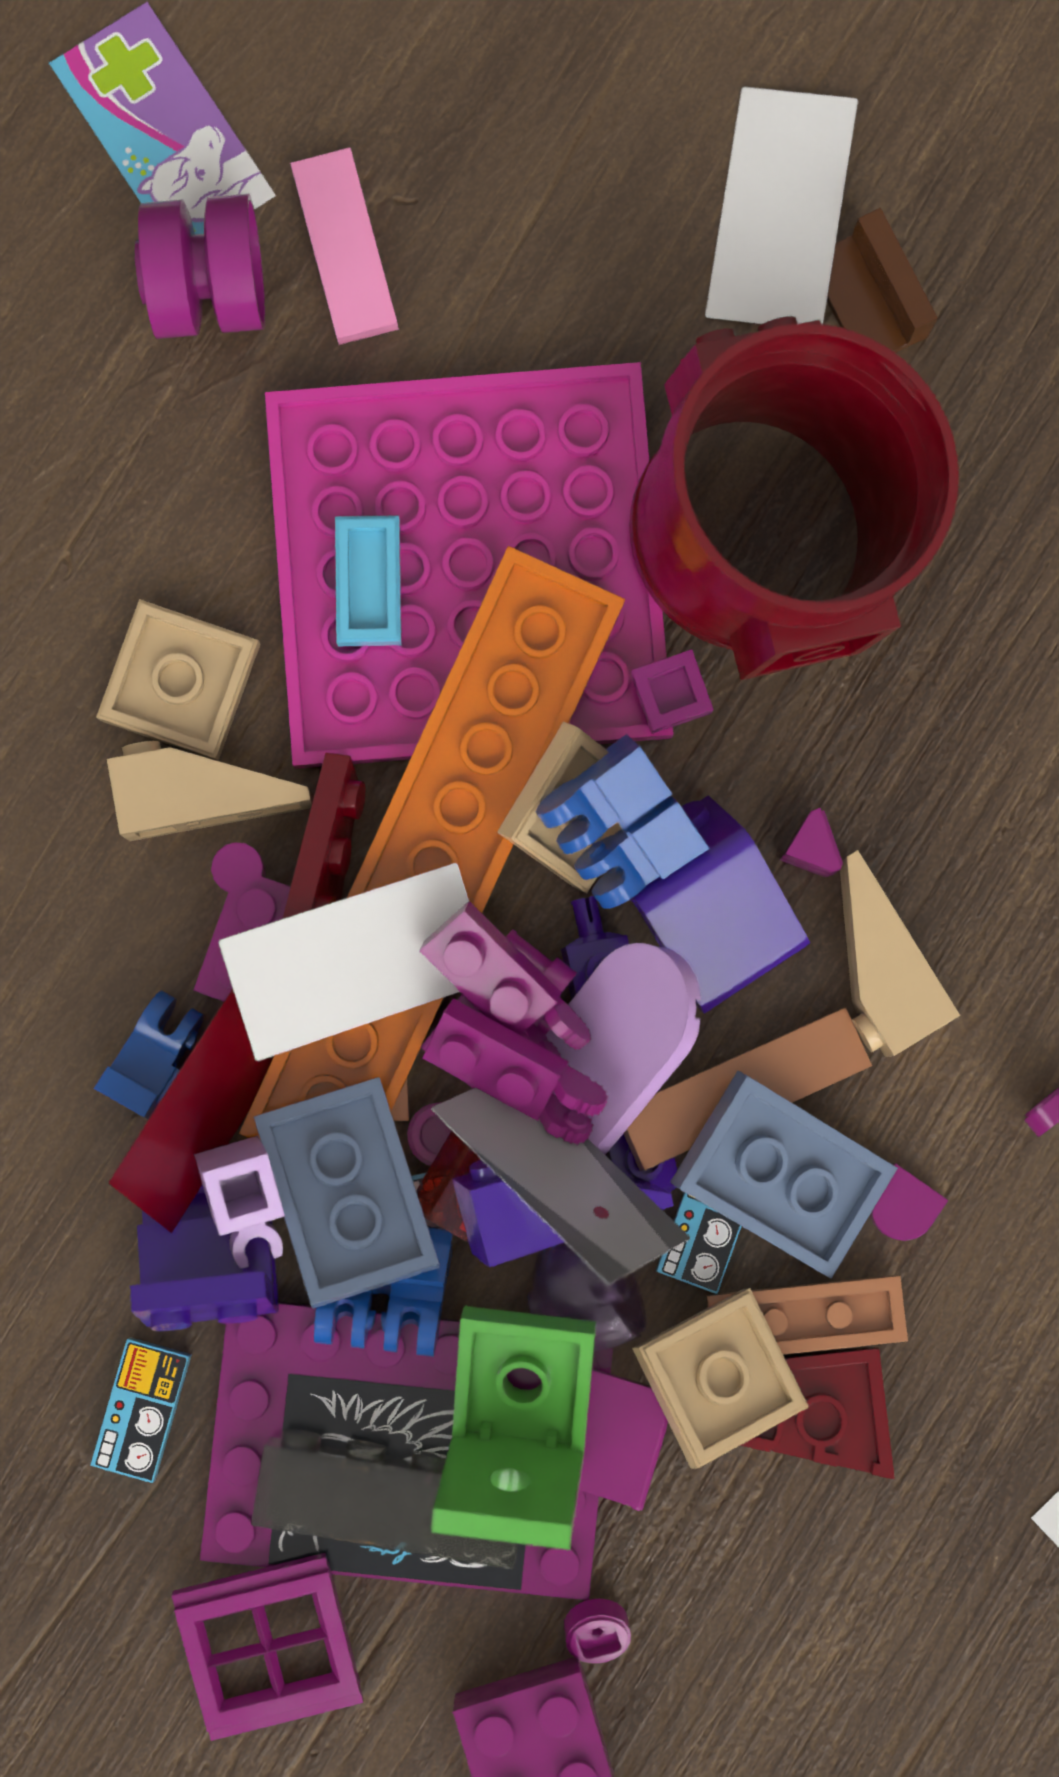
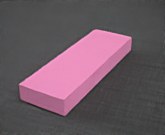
[290,148,399,345]

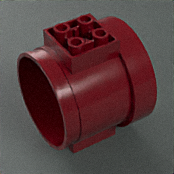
[629,316,959,680]

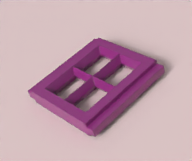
[172,1553,363,1741]

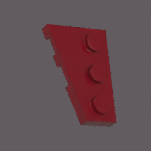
[282,752,366,919]
[740,1346,895,1480]

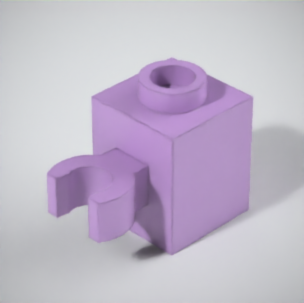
[195,1136,285,1269]

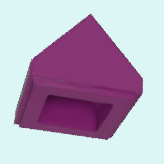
[780,808,844,878]

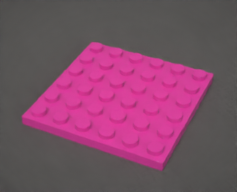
[265,362,673,769]

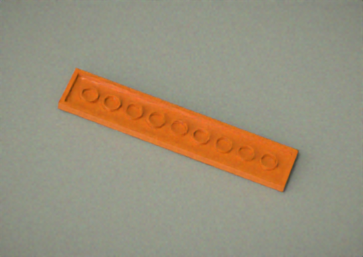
[239,546,625,1141]

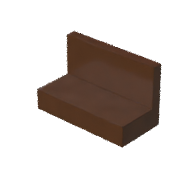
[827,208,938,353]

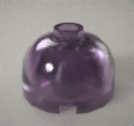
[527,1242,647,1352]

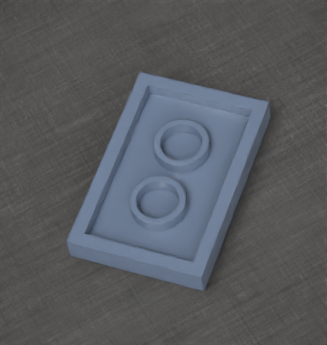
[670,1070,898,1278]
[254,1077,439,1309]

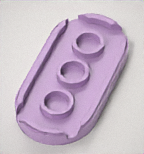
[546,943,701,1155]

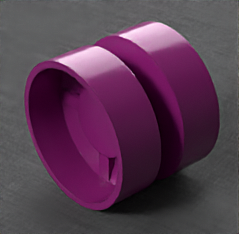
[135,194,265,339]

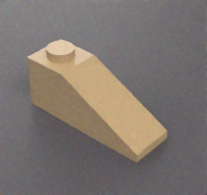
[107,741,314,841]
[840,850,960,1058]

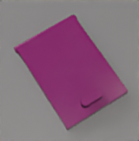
[506,1368,668,1511]

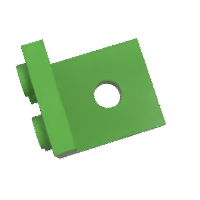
[432,1306,597,1549]

